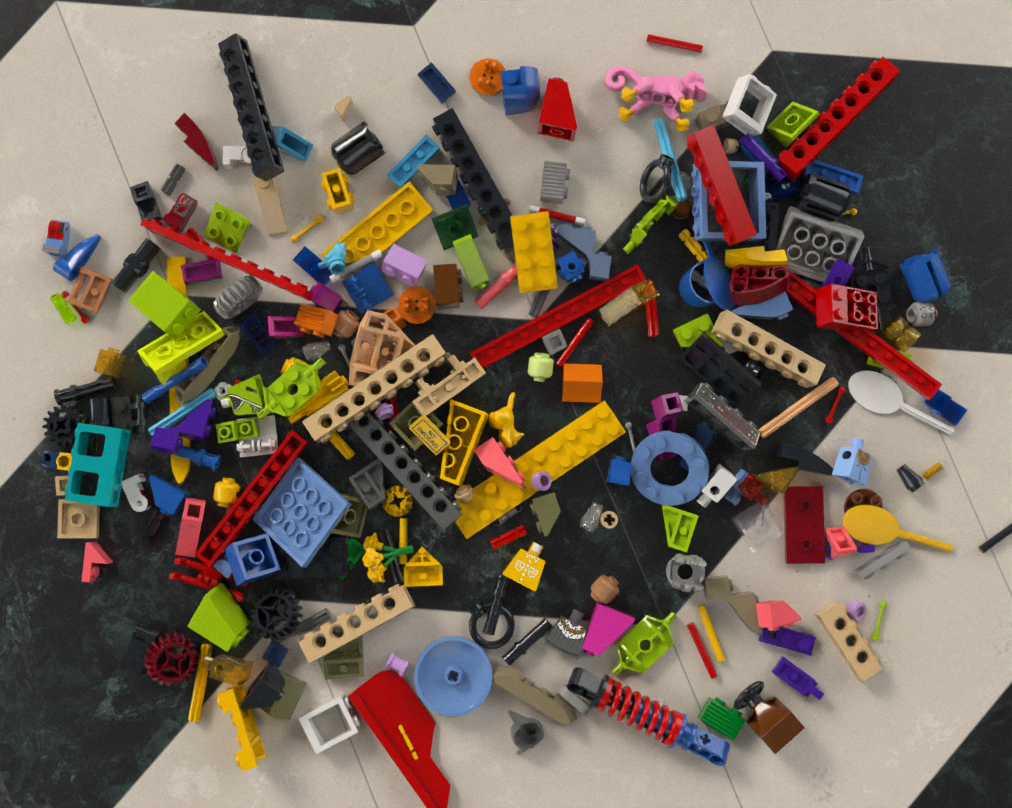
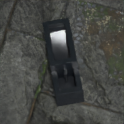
[776,442,833,476]

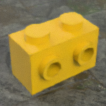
[321,168,355,214]

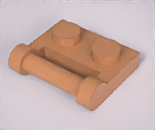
[65,267,113,314]

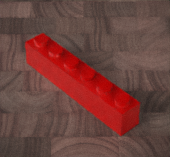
[686,125,757,246]

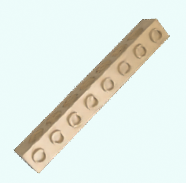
[302,334,447,443]

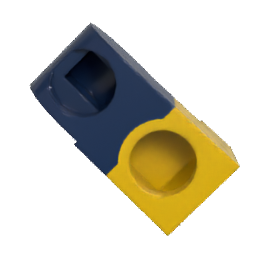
[41,451,72,471]

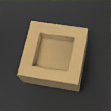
[55,475,69,496]

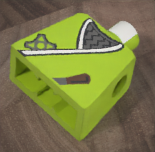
[221,374,266,415]

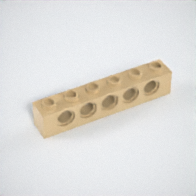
[711,310,826,388]
[298,584,415,663]

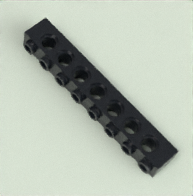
[218,33,285,182]
[432,108,514,254]

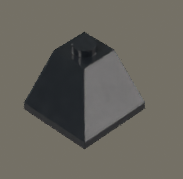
[239,660,285,710]

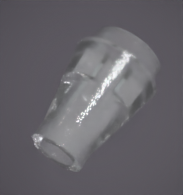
[302,340,332,362]
[579,502,603,532]

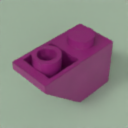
[310,282,344,313]

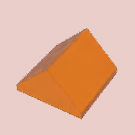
[562,363,603,403]

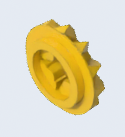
[382,486,413,517]

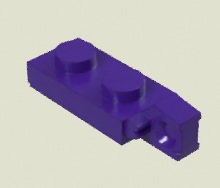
[771,656,824,700]

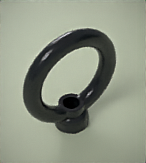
[639,153,675,204]
[468,600,515,649]

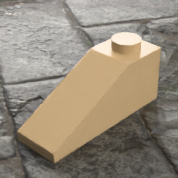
[253,175,288,236]

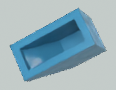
[272,126,313,162]

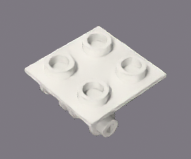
[237,415,278,457]

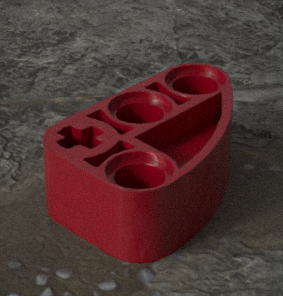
[730,265,790,305]

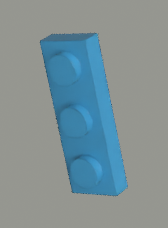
[387,134,440,188]

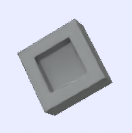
[542,329,568,355]

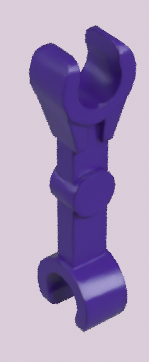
[825,544,875,560]

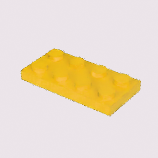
[510,211,558,293]

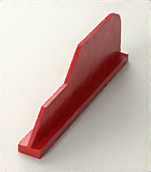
[348,670,451,808]

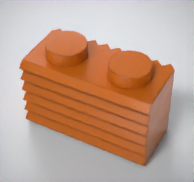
[294,303,339,338]

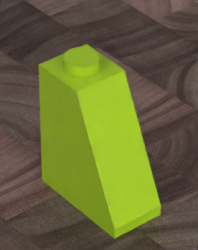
[453,234,489,291]

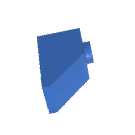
[606,456,631,486]
[149,475,190,516]

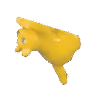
[488,392,524,448]

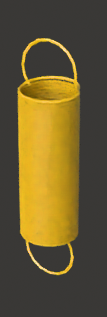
[922,460,946,481]

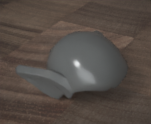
[508,710,544,755]

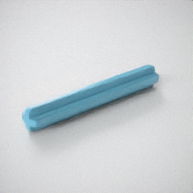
[148,388,217,437]

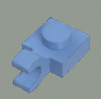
[724,469,755,506]

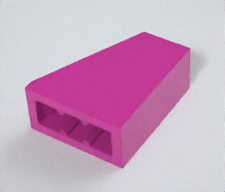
[582,602,635,656]

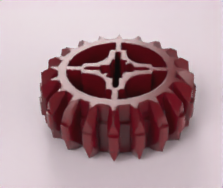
[144,633,199,686]

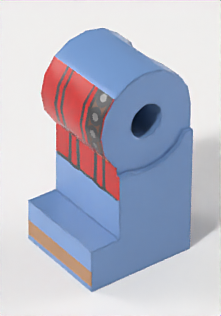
[42,219,70,257]

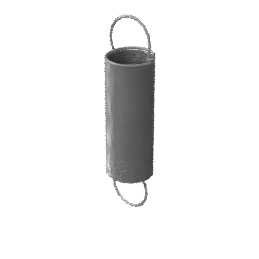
[494,504,522,526]

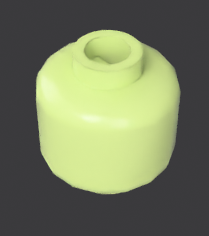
[528,353,554,382]

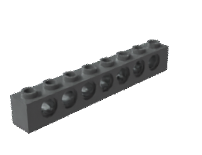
[340,400,463,530]

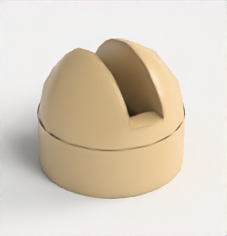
[724,138,739,154]

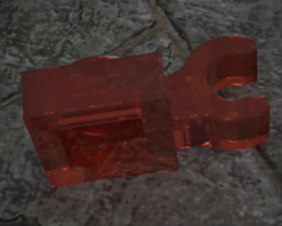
[738,473,768,506]

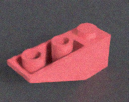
[474,437,526,490]
[175,497,206,558]

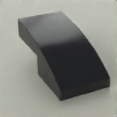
[130,181,162,221]

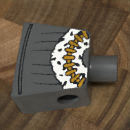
[544,609,587,660]

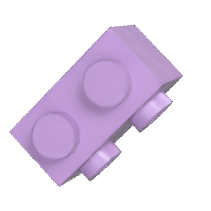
[381,244,428,287]

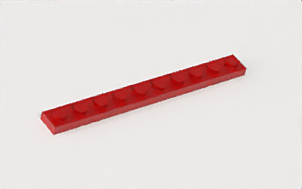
[140,218,313,301]
[470,264,647,368]
[785,270,942,400]

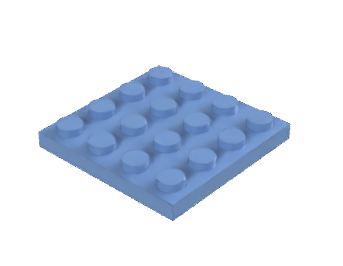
[253,458,352,568]

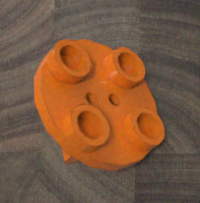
[469,58,506,96]
[398,286,436,324]

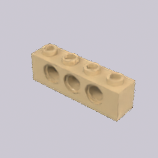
[814,601,882,682]

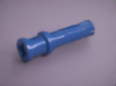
[176,445,222,471]

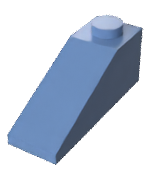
[731,292,793,321]

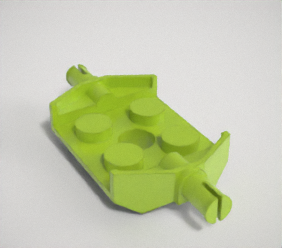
[623,195,679,254]
[257,357,326,420]
[611,612,678,677]

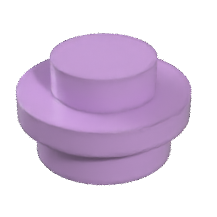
[375,403,394,420]

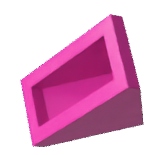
[268,316,304,339]

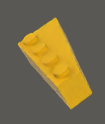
[440,399,489,486]

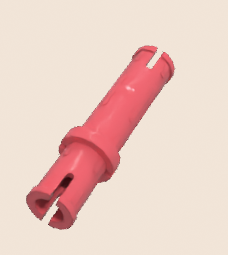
[474,263,518,309]

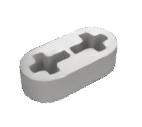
[558,684,592,716]

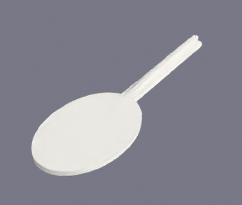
[848,371,954,435]

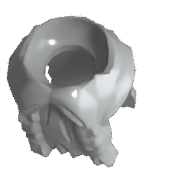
[666,553,707,593]

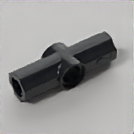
[111,238,161,293]
[89,398,113,457]

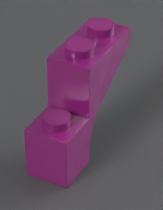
[646,392,684,461]

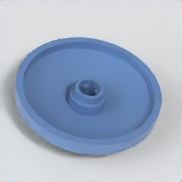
[414,636,493,716]

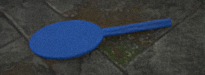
[692,205,735,310]

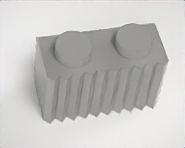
[540,160,570,204]

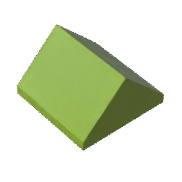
[766,101,820,148]

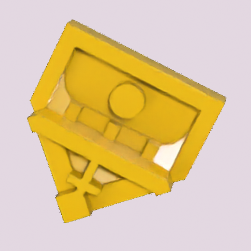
[404,547,443,587]

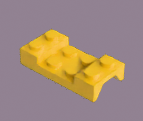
[217,682,267,772]

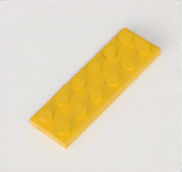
[321,182,434,280]

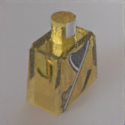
[202,654,253,686]

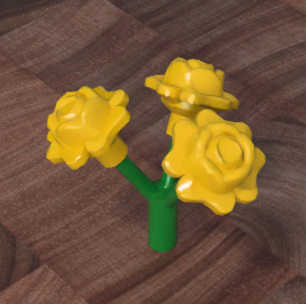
[362,533,414,583]

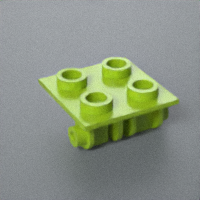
[204,202,252,253]

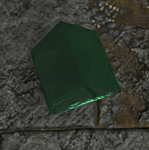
[431,204,479,250]

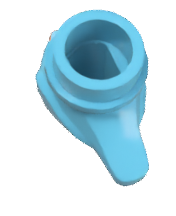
[318,242,348,275]

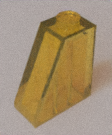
[599,279,659,326]

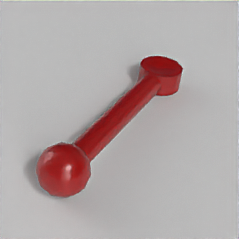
[61,291,90,324]
[825,386,845,424]

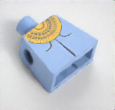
[832,438,871,486]

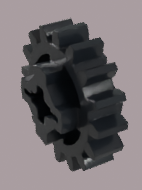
[42,405,87,446]

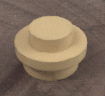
[455,485,474,503]

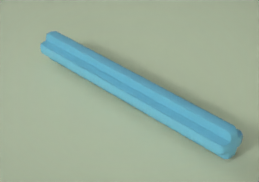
[654,118,687,202]

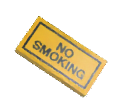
[409,414,451,455]

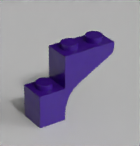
[150,400,217,455]

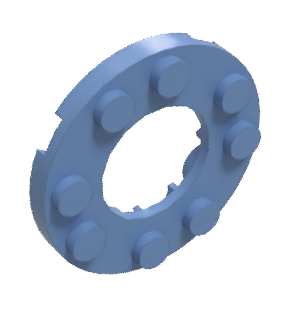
[631,431,709,506]

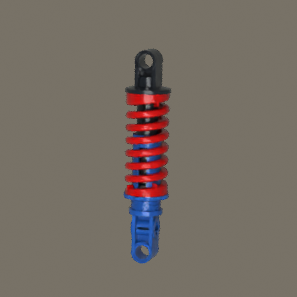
[567,667,730,766]

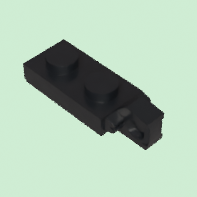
[762,202,779,251]

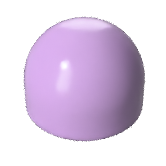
[531,471,551,491]
[846,600,866,621]

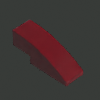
[174,113,219,171]

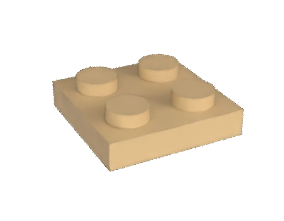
[57,499,100,538]

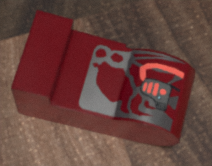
[163,193,198,232]

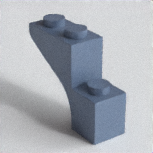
[557,224,612,282]

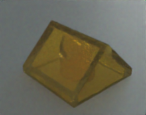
[751,467,799,494]

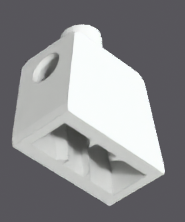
[697,464,737,508]

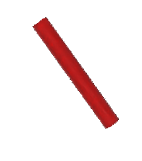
[646,34,703,53]
[555,318,594,368]
[687,622,718,679]

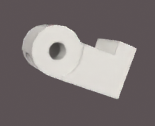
[223,146,252,169]

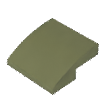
[323,636,364,680]

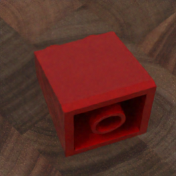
[538,77,577,142]

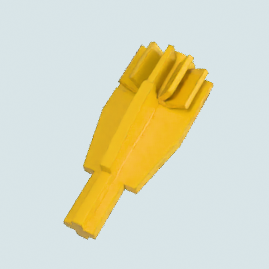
[288,370,349,424]

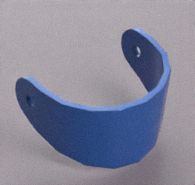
[679,260,716,308]

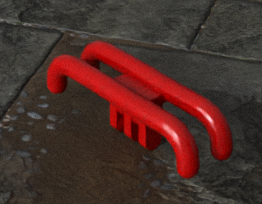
[169,557,249,602]

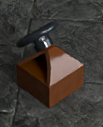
[733,681,805,754]

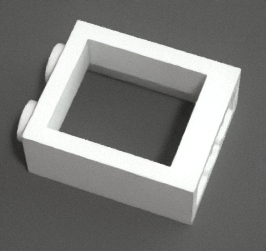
[722,74,777,136]
[299,693,361,754]

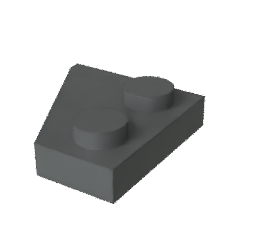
[348,458,386,511]

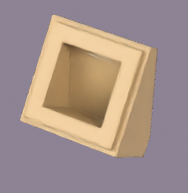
[334,95,354,122]

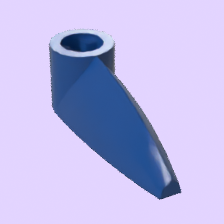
[53,234,102,281]

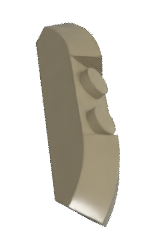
[175,326,242,405]
[492,666,577,725]

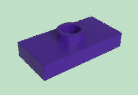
[821,258,855,288]

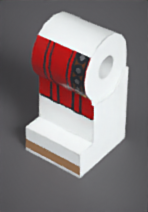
[122,474,152,512]

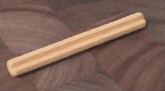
[758,377,839,438]

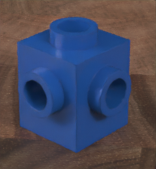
[556,251,586,283]

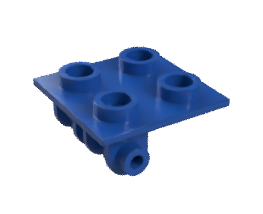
[341,262,393,314]

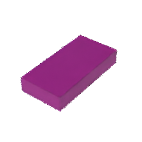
[181,259,223,285]

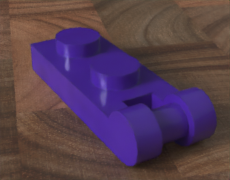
[758,626,816,656]

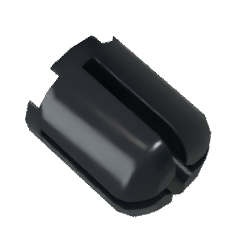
[331,121,386,175]
[795,173,851,221]

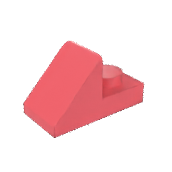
[825,526,857,559]
[81,541,113,582]

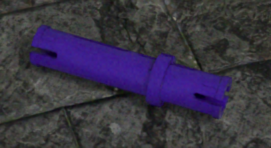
[739,133,788,182]

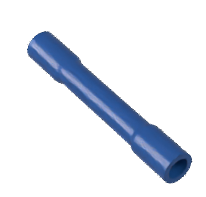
[142,357,208,404]

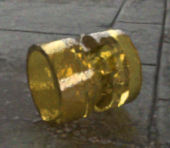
[883,316,921,352]

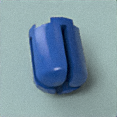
[899,249,951,303]

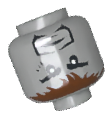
[906,302,938,327]

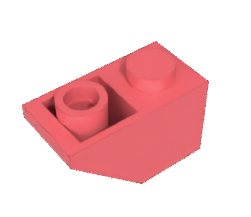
[756,600,802,631]

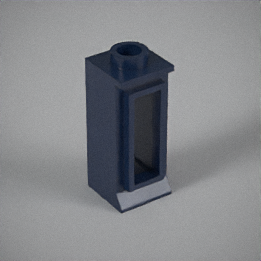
[676,423,717,472]

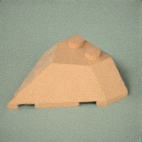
[349,310,429,386]

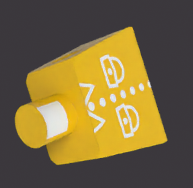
[502,542,545,591]

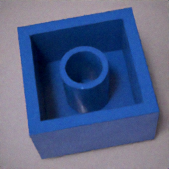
[224,533,281,586]

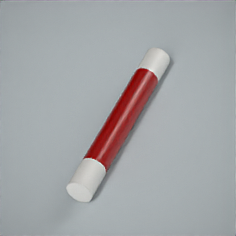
[529,205,586,226]

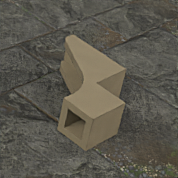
[702,575,760,633]

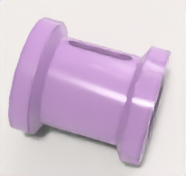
[384,652,410,677]

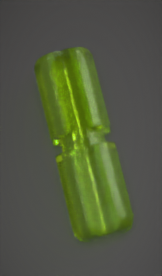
[50,293,76,324]

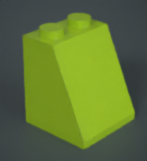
[128,271,201,339]
[187,582,251,652]

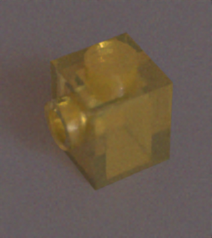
[94,347,125,378]

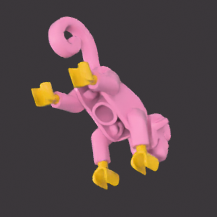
[605,66,707,131]

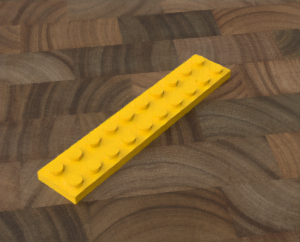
[446,400,626,539]

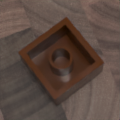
[433,264,464,309]

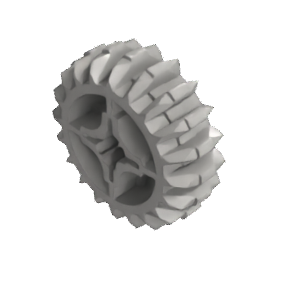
[213,275,263,319]

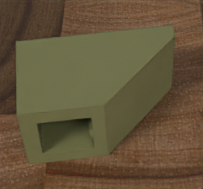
[530,492,561,536]

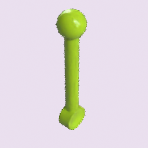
[871,601,887,640]

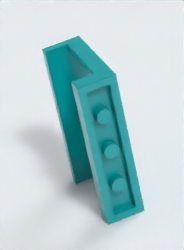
[65,423,131,507]

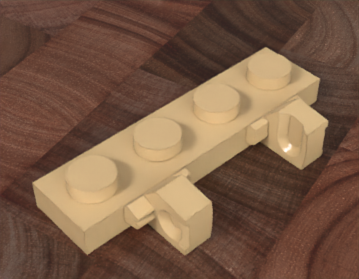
[412,355,486,416]

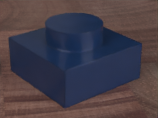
[262,640,290,668]

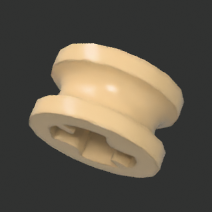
[600,511,618,528]

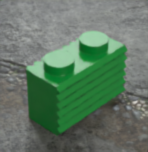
[698,697,746,741]

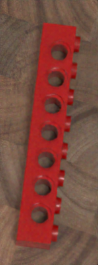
[777,57,900,181]
[195,430,310,567]

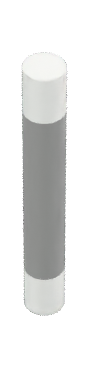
[329,249,383,283]

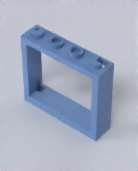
[691,161,766,241]

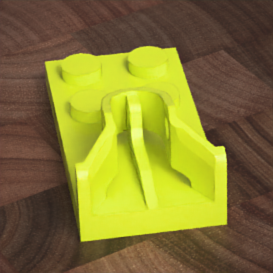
[138,311,225,385]

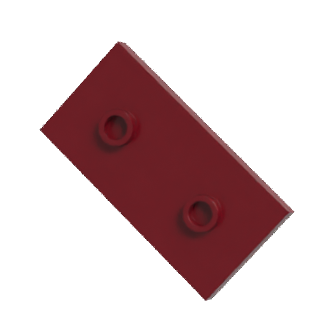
[783,486,825,564]

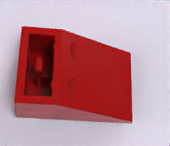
[816,284,878,330]

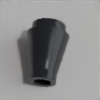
[896,464,925,493]

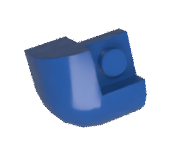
[501,66,541,115]

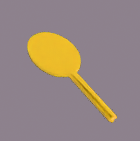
[843,505,953,552]

